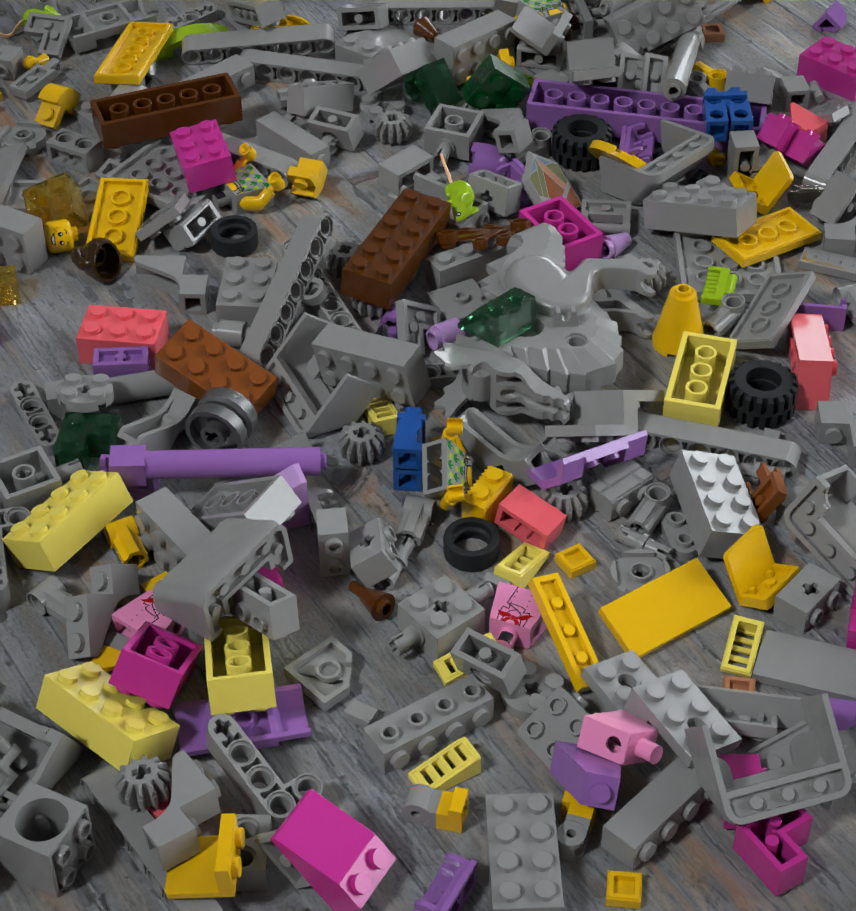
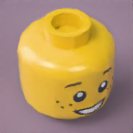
[43,219,79,254]

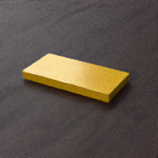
[86,177,150,262]
[711,207,822,268]
[598,558,732,658]

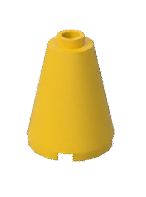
[652,284,704,357]

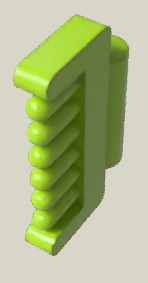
[701,266,738,306]

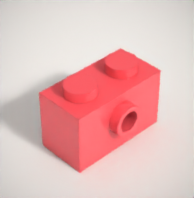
[494,484,567,550]

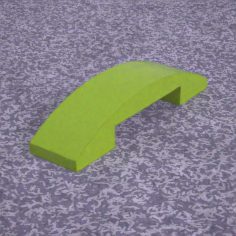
[156,23,230,62]

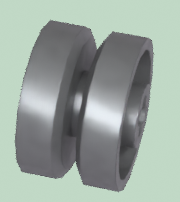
[185,387,258,449]

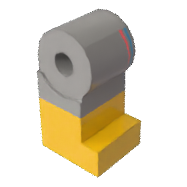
[402,784,469,833]
[557,790,597,862]

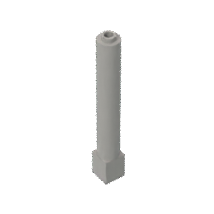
[662,25,705,101]
[44,370,182,420]

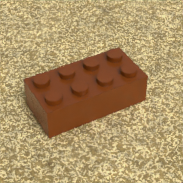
[155,319,277,415]

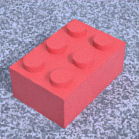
[76,305,170,369]

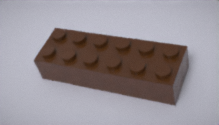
[90,72,243,150]
[341,188,451,310]

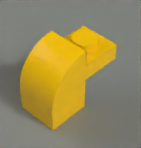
[34,83,81,131]
[287,157,328,198]

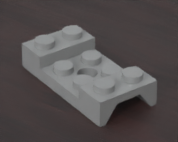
[67,0,157,53]

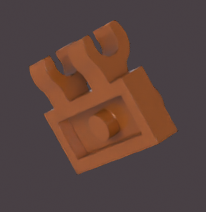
[745,462,788,524]

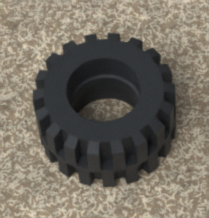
[551,114,612,171]
[725,359,798,429]

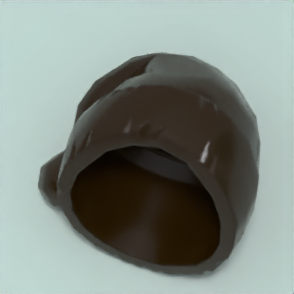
[71,237,123,283]

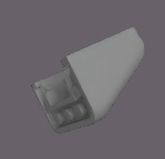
[784,464,856,597]
[153,518,294,642]
[0,706,84,807]

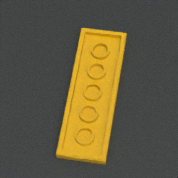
[94,22,173,85]

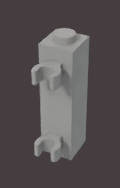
[256,111,336,167]

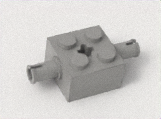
[424,103,484,166]
[0,445,83,514]
[387,575,495,661]

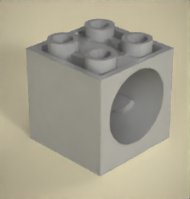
[0,781,96,898]

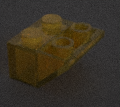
[22,171,88,230]

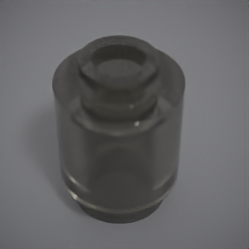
[787,184,824,209]

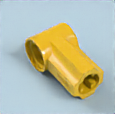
[692,61,727,91]
[103,515,149,570]

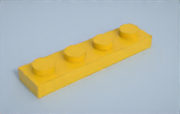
[528,573,599,693]

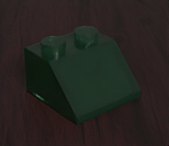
[458,287,536,347]

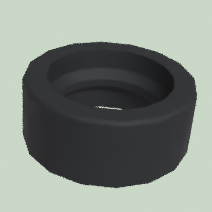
[210,215,259,258]
[443,517,500,572]

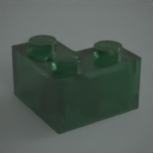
[403,58,463,115]
[53,412,125,471]

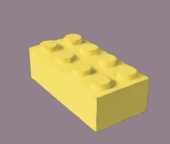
[663,331,737,427]
[2,469,133,572]
[204,615,277,715]
[36,661,180,771]

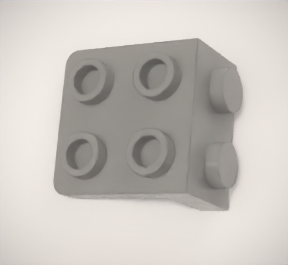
[510,6,573,56]
[517,685,597,769]

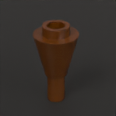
[413,17,440,42]
[348,581,395,621]

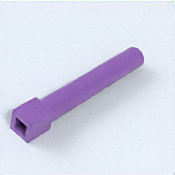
[109,445,327,486]

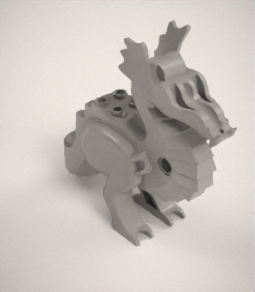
[434,222,657,425]

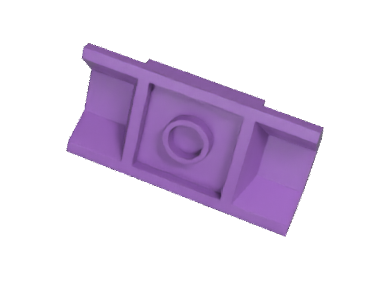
[527,430,648,490]
[173,683,311,756]

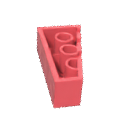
[787,313,837,410]

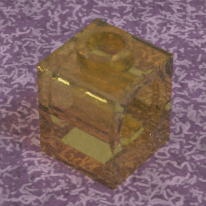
[0,265,21,307]

